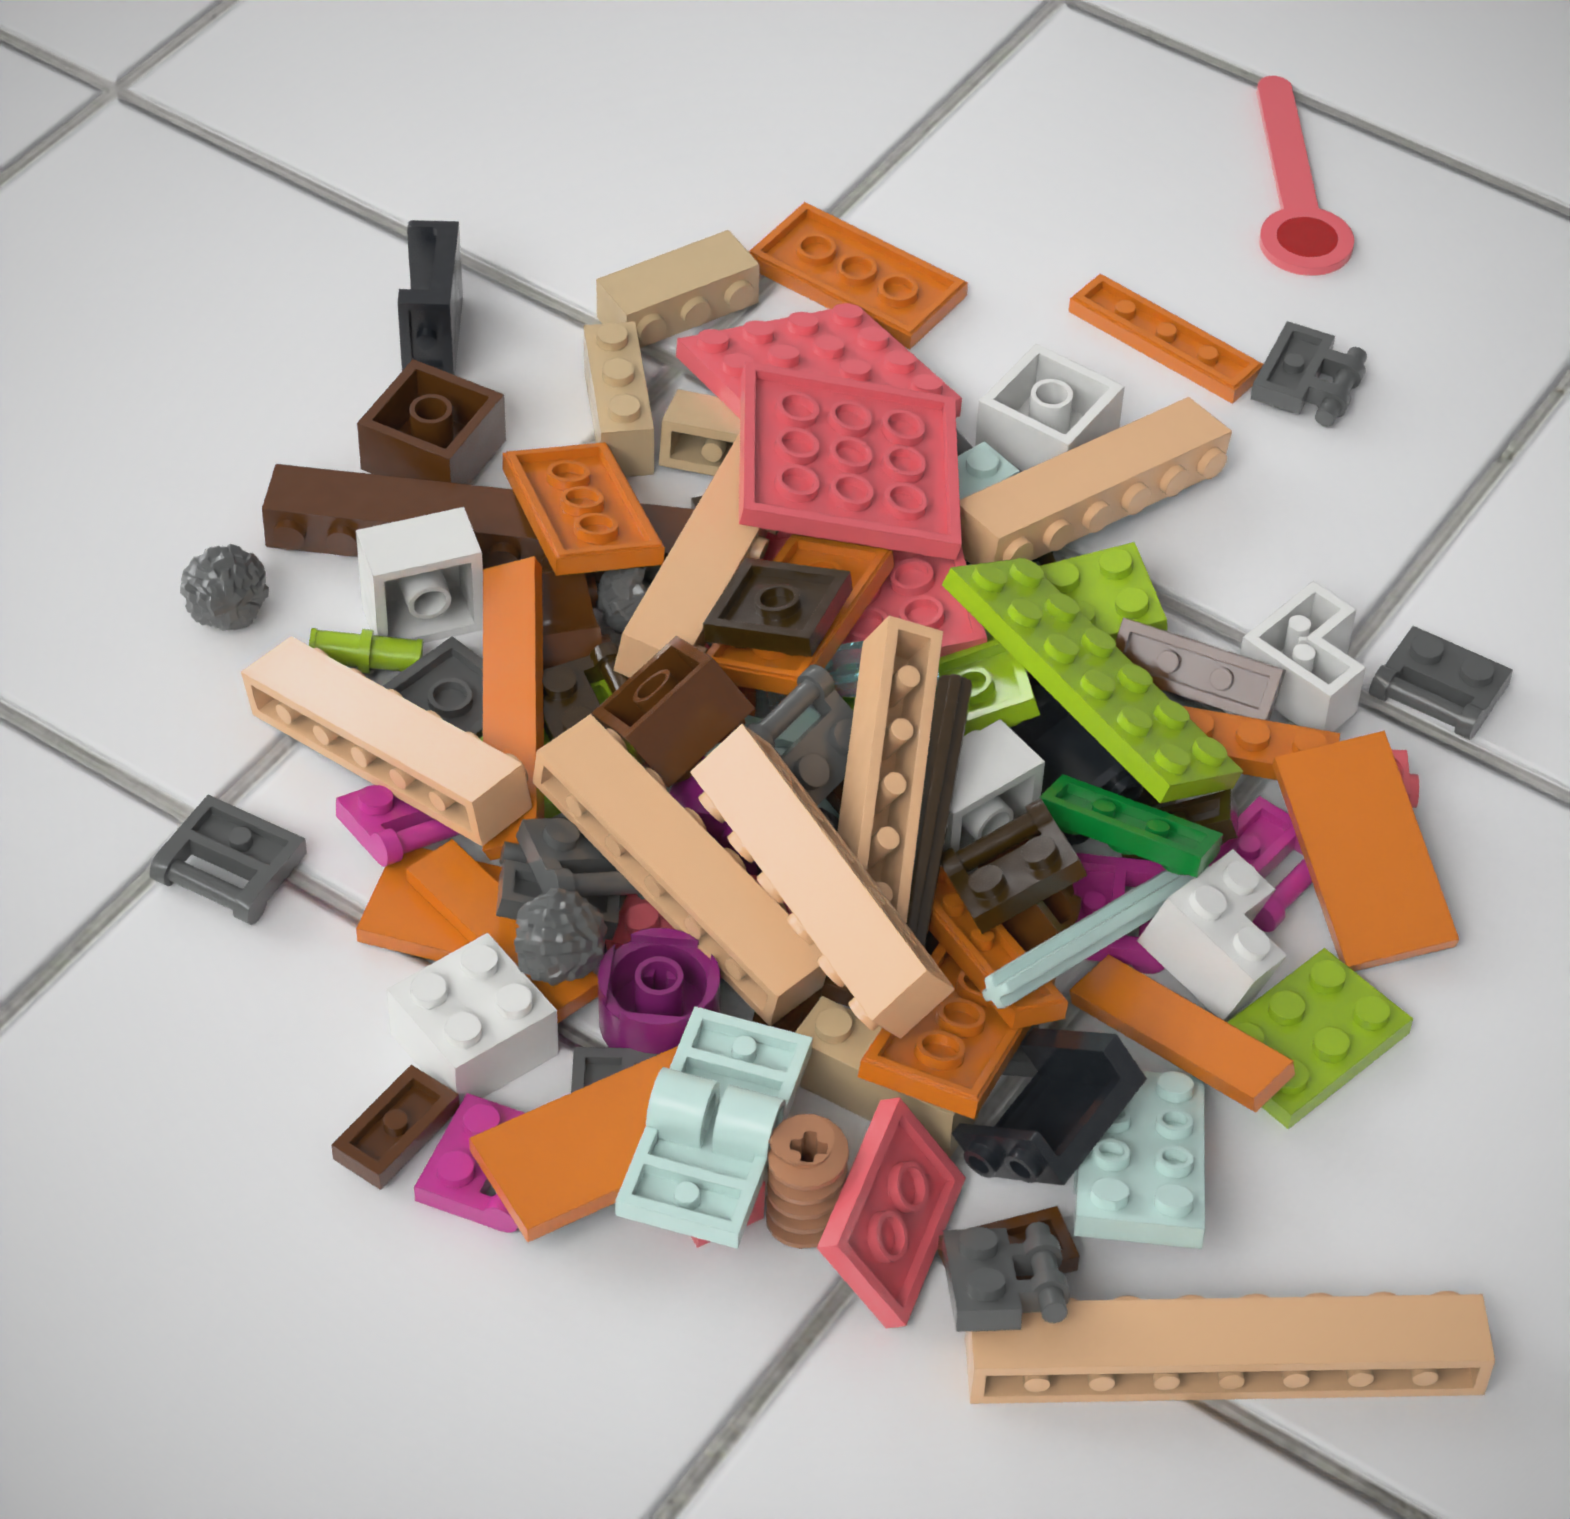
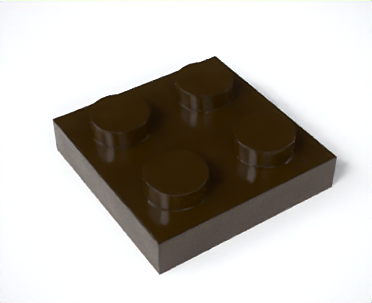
[703,558,853,657]

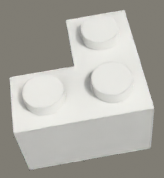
[1240,581,1366,732]
[1137,849,1287,1021]

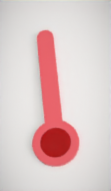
[1257,76,1354,276]

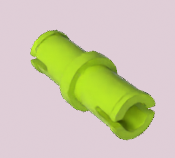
[309,628,424,674]

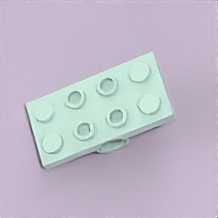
[615,1007,813,1249]
[1074,1071,1205,1249]

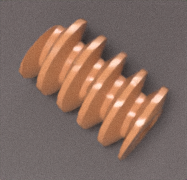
[766,1114,849,1249]

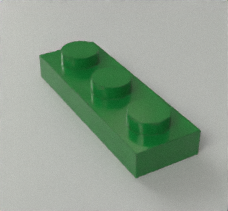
[1039,774,1223,878]

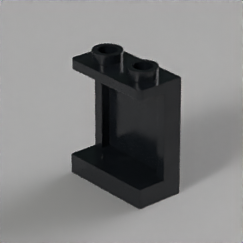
[397,220,463,375]
[1009,683,1145,847]
[952,1028,1147,1186]

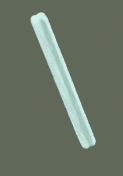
[982,866,1209,1009]

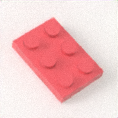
[817,1097,966,1328]

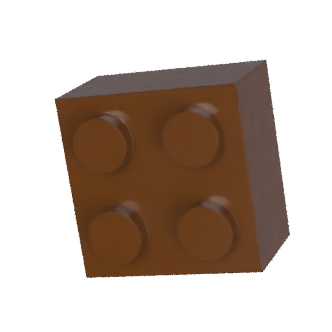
[357,359,506,485]
[592,636,755,788]

